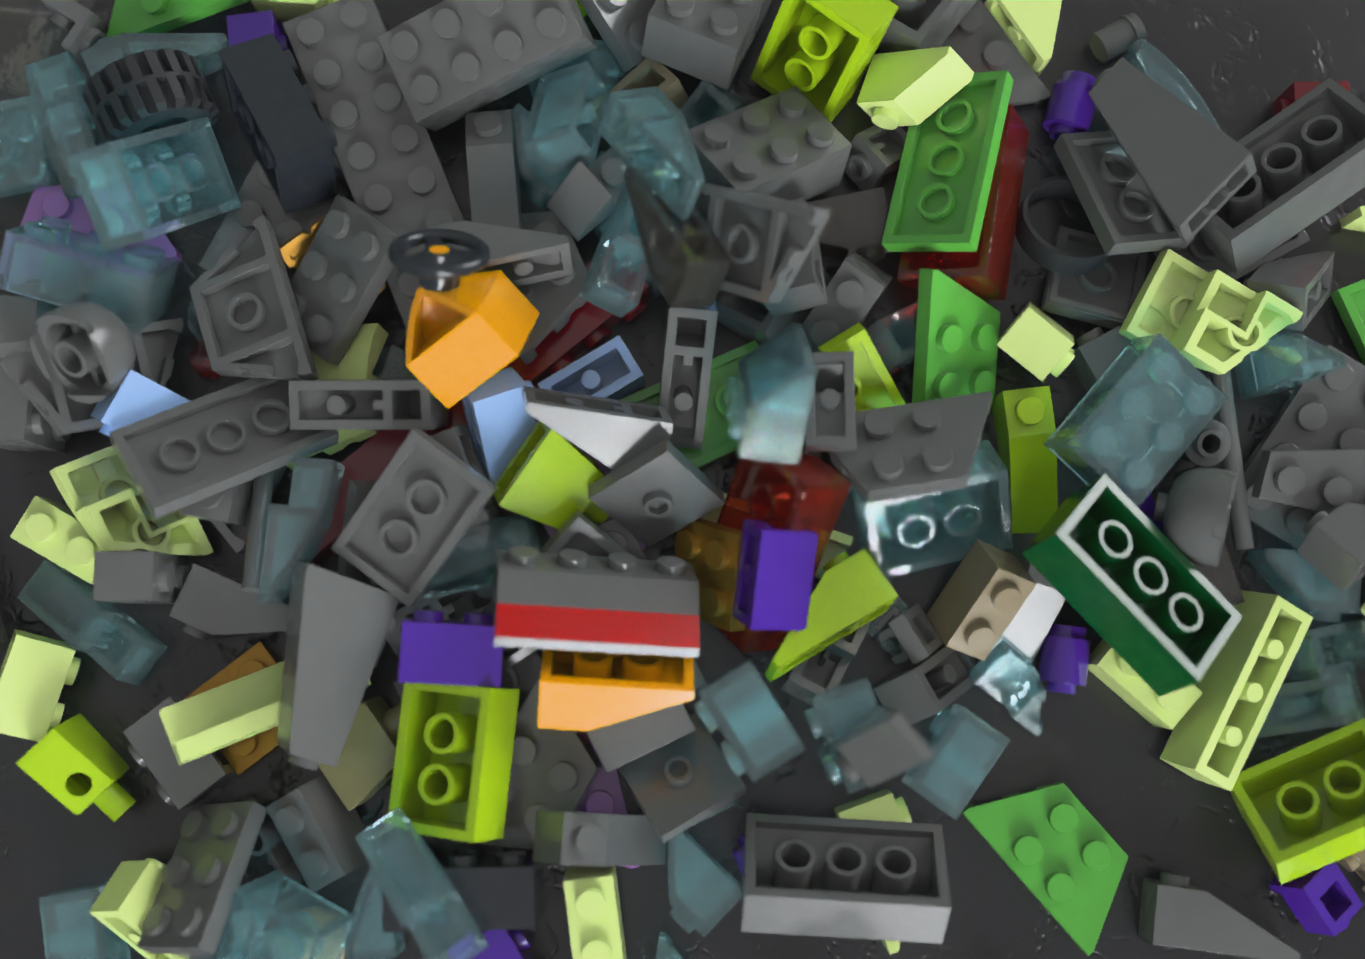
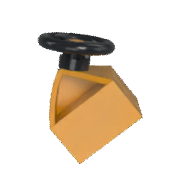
[388,228,540,409]

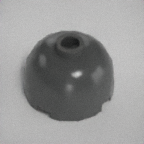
[30,301,136,404]
[1154,468,1238,567]

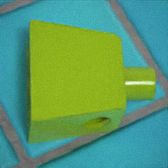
[493,421,609,529]
[16,713,136,822]

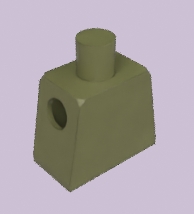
[318,695,402,811]

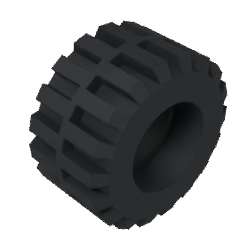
[83,48,219,161]

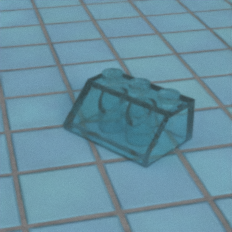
[724,323,817,465]

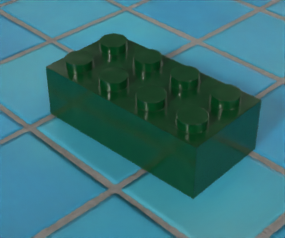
[1021,473,1243,697]

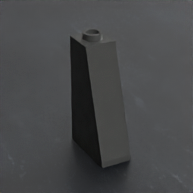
[1088,57,1257,243]
[277,560,399,770]

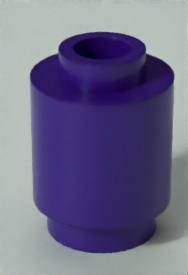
[1043,70,1096,141]
[1038,624,1091,695]

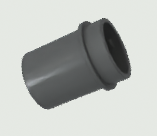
[1089,13,1146,63]

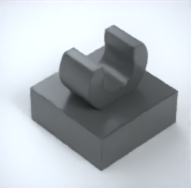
[878,602,943,664]

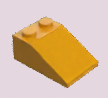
[537,649,694,731]

